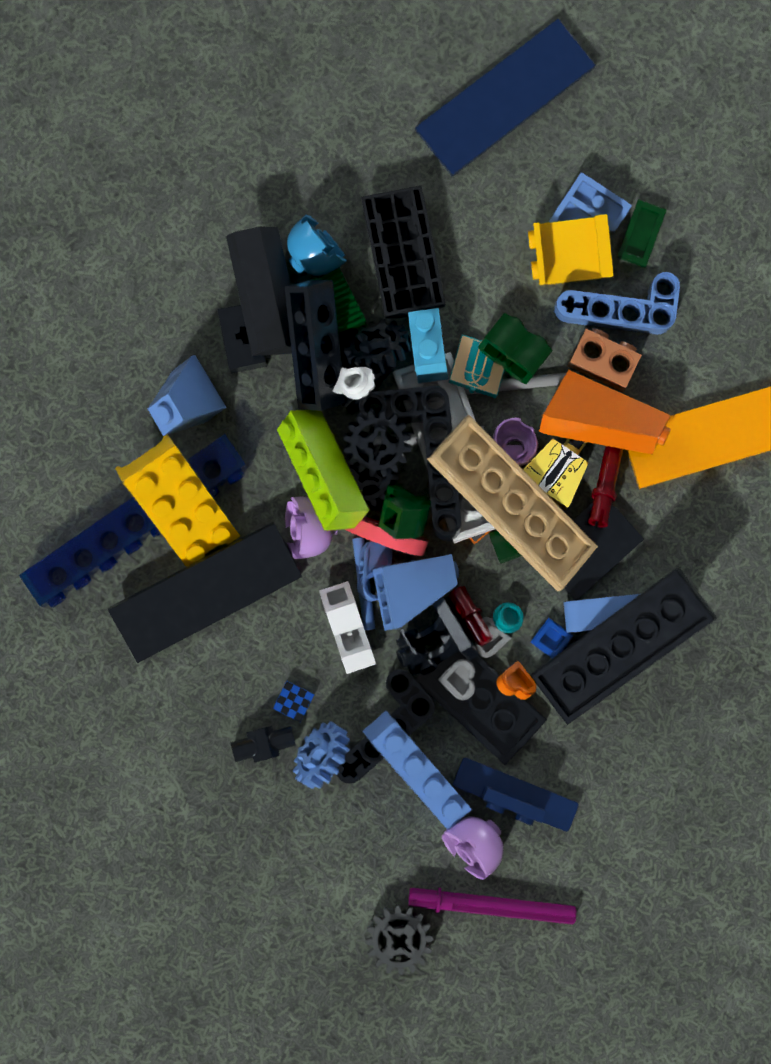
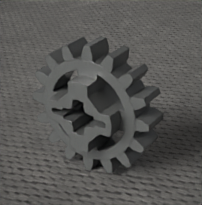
[365,904,434,975]

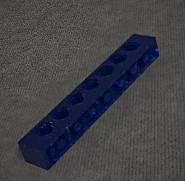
[19,434,248,608]

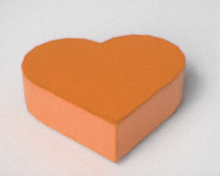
[496,661,537,700]

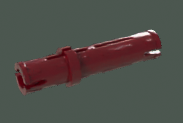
[588,446,623,528]

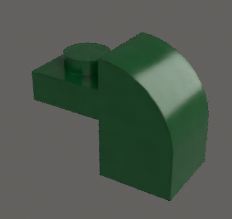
[378,485,431,539]

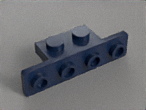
[453,757,579,832]

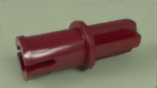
[448,586,493,646]

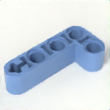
[554,272,680,334]
[563,594,640,633]

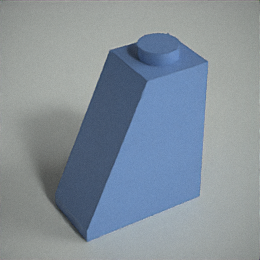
[148,355,226,436]
[373,554,459,631]

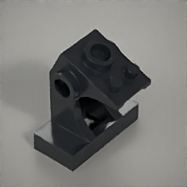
[396,596,480,676]

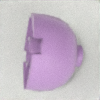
[285,496,338,559]
[442,816,503,880]

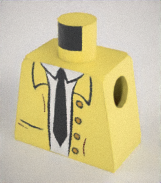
[523,438,588,510]

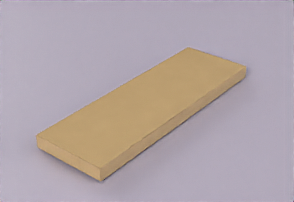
[427,415,598,592]

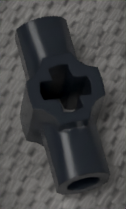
[230,726,296,763]

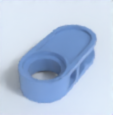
[357,541,392,602]

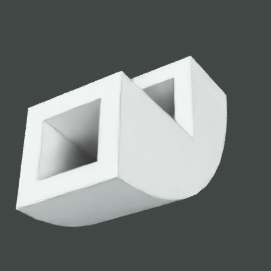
[319,581,376,674]

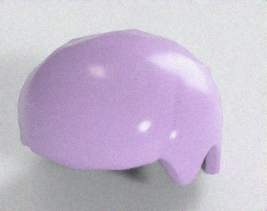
[492,417,539,467]

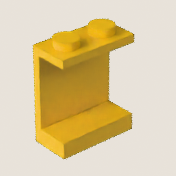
[528,214,614,286]

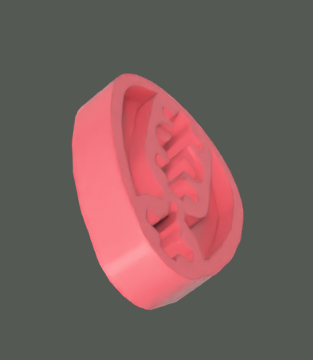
[344,516,429,556]

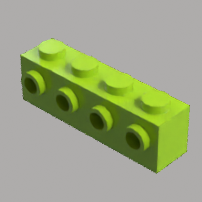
[277,410,370,531]

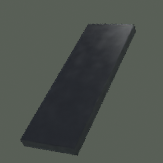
[108,522,302,663]
[530,566,717,725]

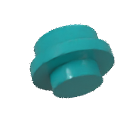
[493,602,523,633]

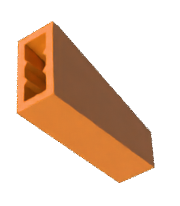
[539,369,671,454]

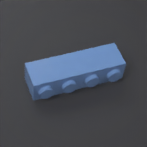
[362,711,472,830]

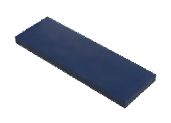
[415,19,595,177]

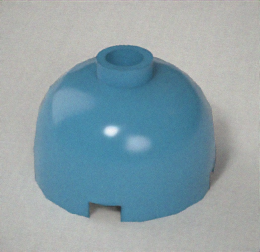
[287,215,347,276]

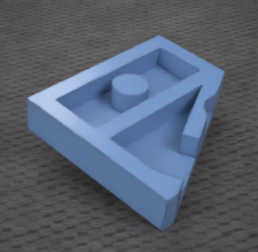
[549,172,632,232]

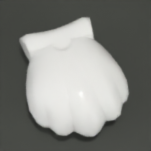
[333,367,375,400]

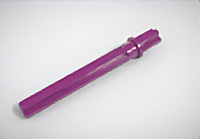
[408,887,577,925]

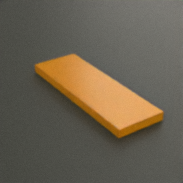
[627,387,771,489]

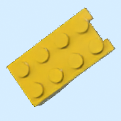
[115,435,240,567]

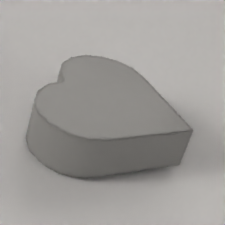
[474,617,511,658]
[437,659,475,700]

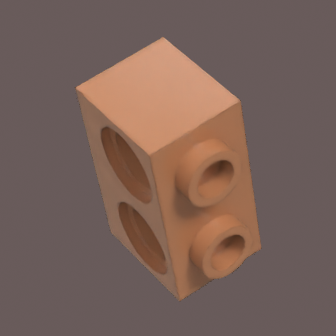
[568,328,642,392]

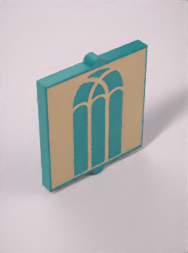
[448,334,504,398]

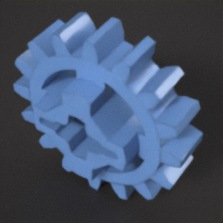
[293,721,350,789]

